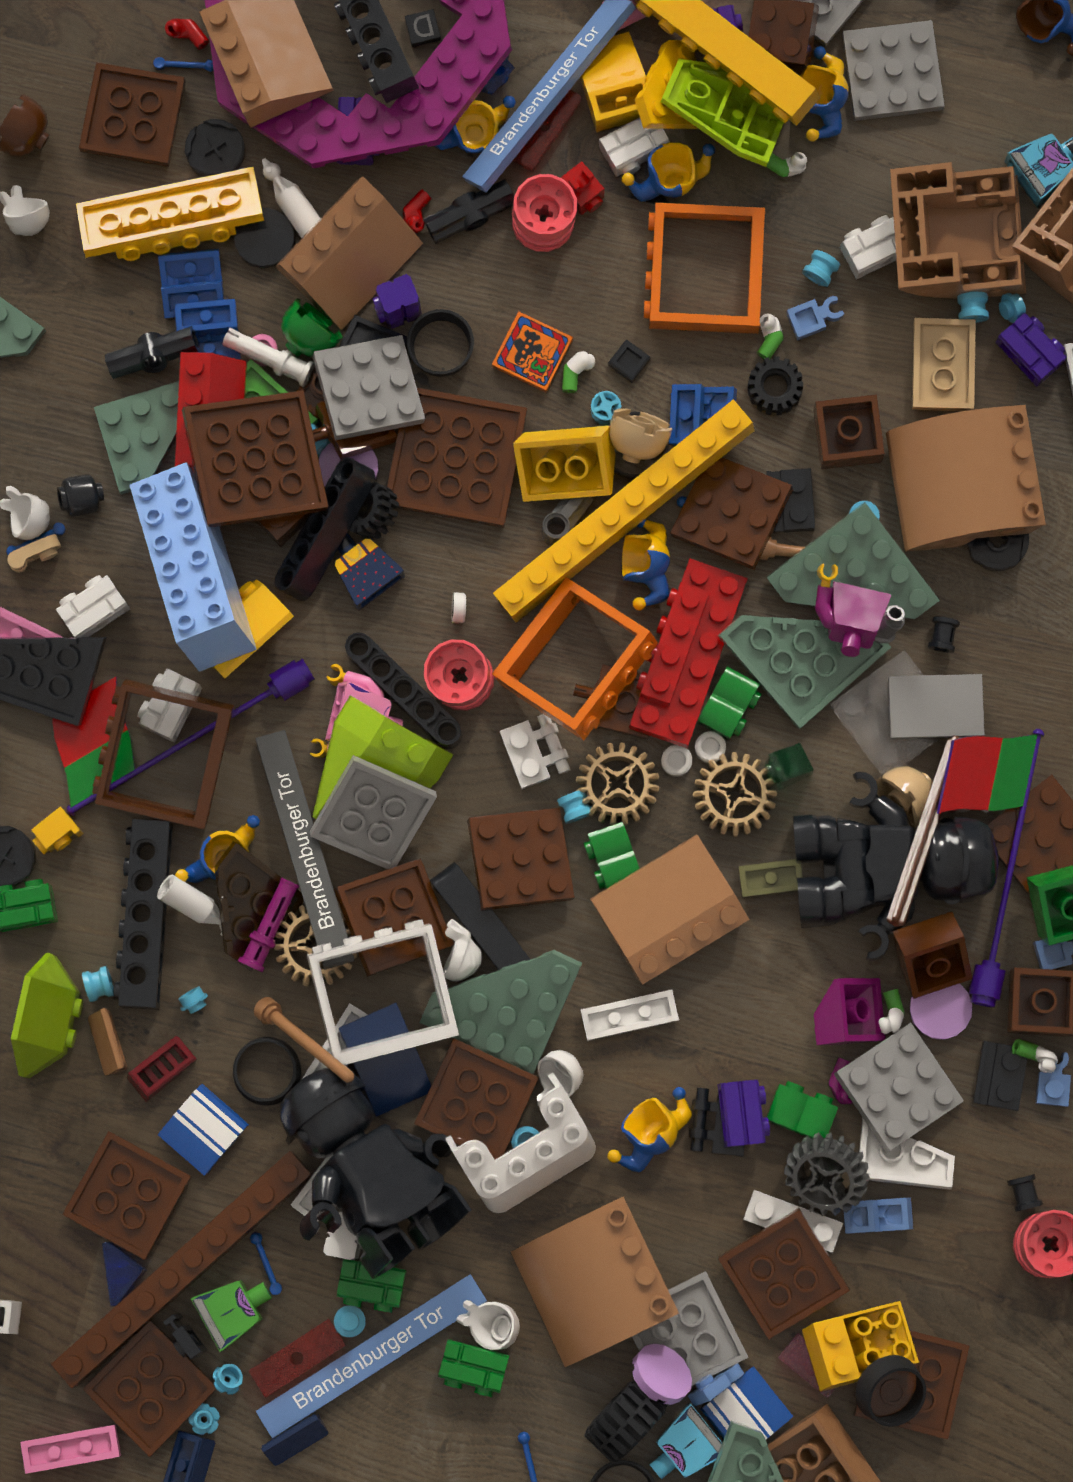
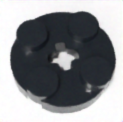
[967,534,1029,571]

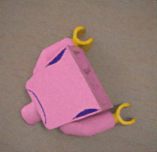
[310,664,403,758]

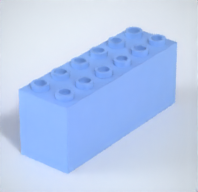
[130,462,257,672]

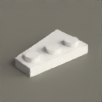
[859,1117,955,1190]

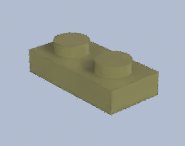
[738,859,803,898]

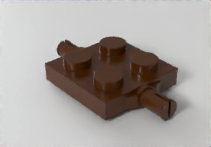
[312,401,397,460]
[573,664,649,740]

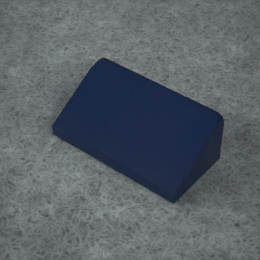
[261,1413,329,1466]
[163,1430,215,1482]

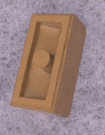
[88,1008,128,1076]

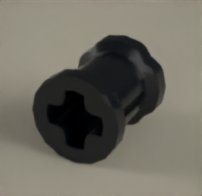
[928,616,960,653]
[1007,1174,1043,1212]

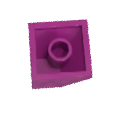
[814,978,886,1045]

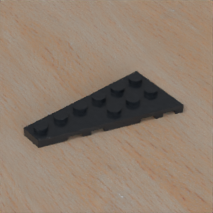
[0,637,107,726]

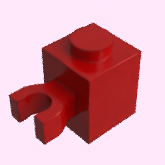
[561,161,605,215]

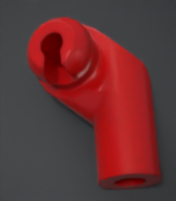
[165,18,210,50]
[403,189,432,233]

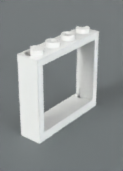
[307,919,459,1065]

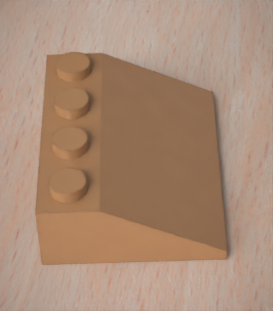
[199,0,334,128]
[275,176,423,331]
[590,834,750,985]
[768,1404,881,1482]

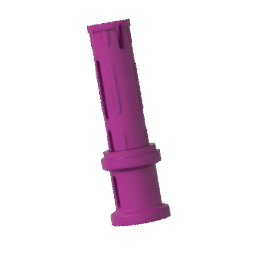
[238,878,299,973]

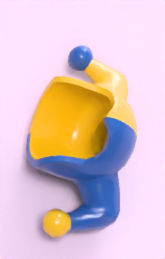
[800,46,848,142]
[434,96,516,154]
[621,142,715,202]
[621,519,670,611]
[175,815,260,883]
[607,1087,692,1172]

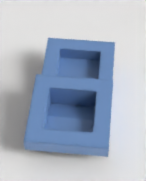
[844,1198,913,1234]

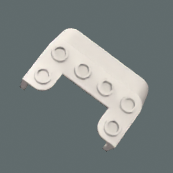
[445,1073,596,1213]

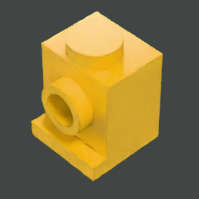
[31,806,84,854]

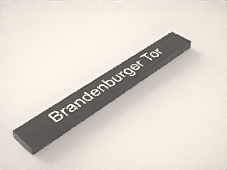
[255,730,354,970]

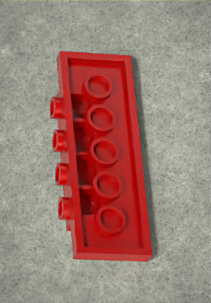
[629,558,748,749]

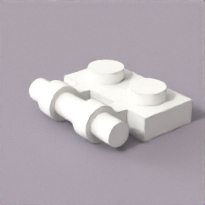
[500,714,571,790]

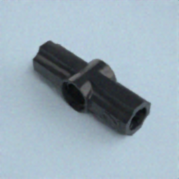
[424,179,514,244]
[105,326,200,379]

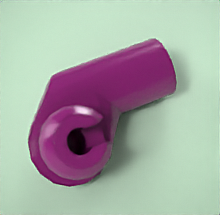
[828,1057,853,1105]

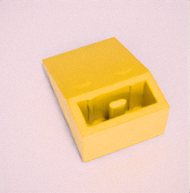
[580,32,646,132]
[802,1301,919,1392]

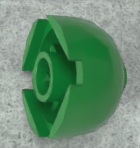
[281,298,343,357]

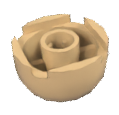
[609,409,673,464]
[876,766,933,828]

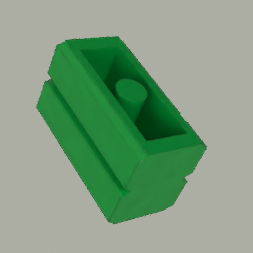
[0,879,58,933]
[336,1259,407,1313]
[438,1339,510,1397]

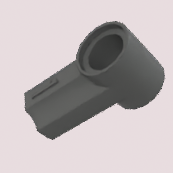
[542,497,594,546]

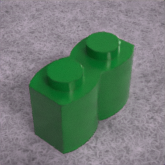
[697,666,762,740]
[583,822,640,889]
[766,1081,838,1139]

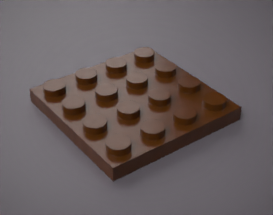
[387,388,527,528]
[182,390,328,527]

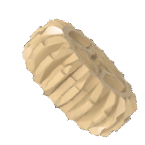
[576,742,659,826]
[693,752,777,837]
[274,905,357,987]

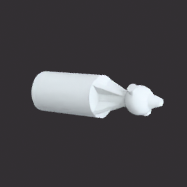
[262,158,321,238]
[157,875,222,936]

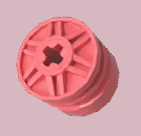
[512,174,577,252]
[424,639,494,711]
[1013,1210,1073,1278]

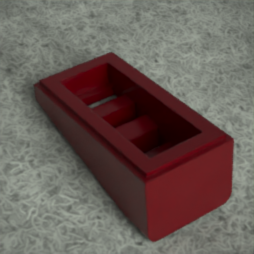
[127,1036,197,1102]

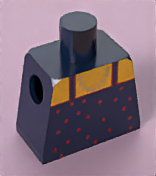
[334,533,405,611]

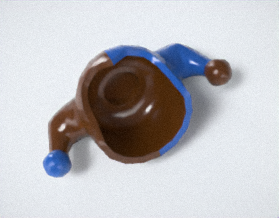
[1016,0,1073,56]

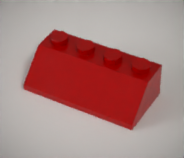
[175,352,247,472]

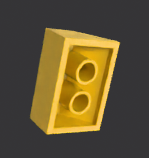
[513,425,615,502]
[212,579,294,678]

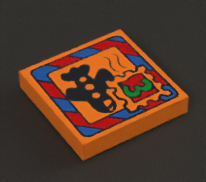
[492,311,573,393]

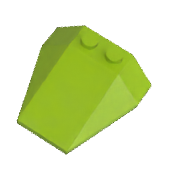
[661,59,784,167]
[312,695,454,819]
[11,953,83,1079]

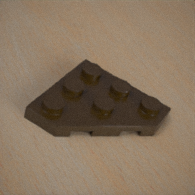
[214,841,304,972]

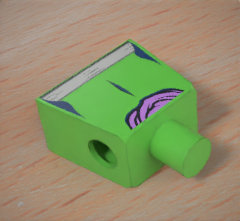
[191,1280,272,1352]

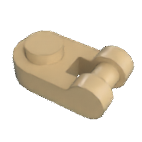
[7,534,61,573]

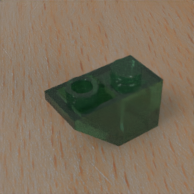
[765,743,814,791]

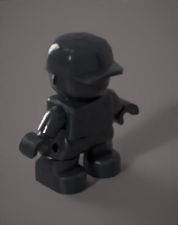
[793,772,999,961]
[280,1067,472,1279]

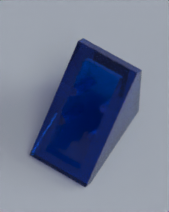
[102,1242,147,1306]

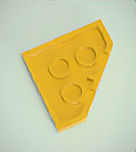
[635,40,698,129]

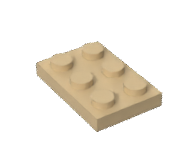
[912,318,976,411]

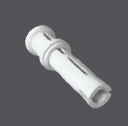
[222,328,315,387]

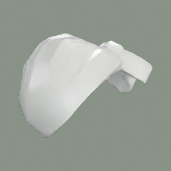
[0,185,50,236]
[0,486,50,540]
[443,919,482,982]
[537,1050,584,1106]
[456,1300,520,1350]

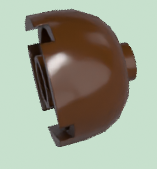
[0,94,50,157]

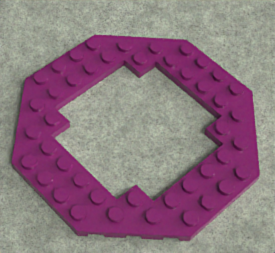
[205,0,512,168]

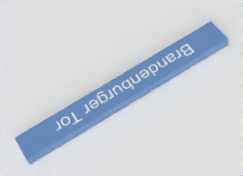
[462,0,636,192]
[256,1274,487,1438]

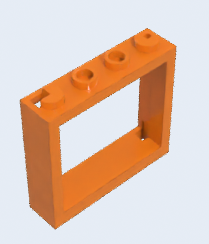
[644,203,765,334]
[492,577,658,741]

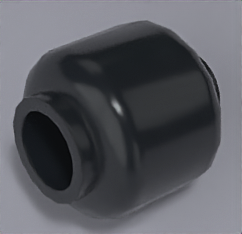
[57,474,104,517]

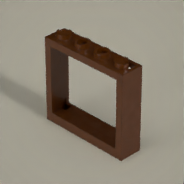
[92,679,234,829]

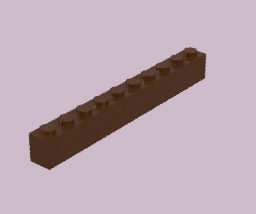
[51,1151,313,1388]

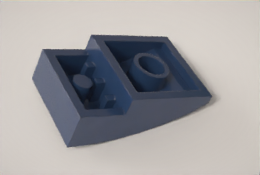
[338,1003,431,1117]

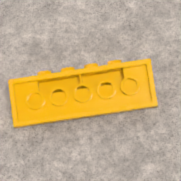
[76,167,264,261]

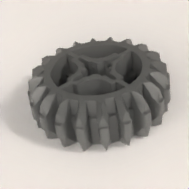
[784,1132,870,1216]

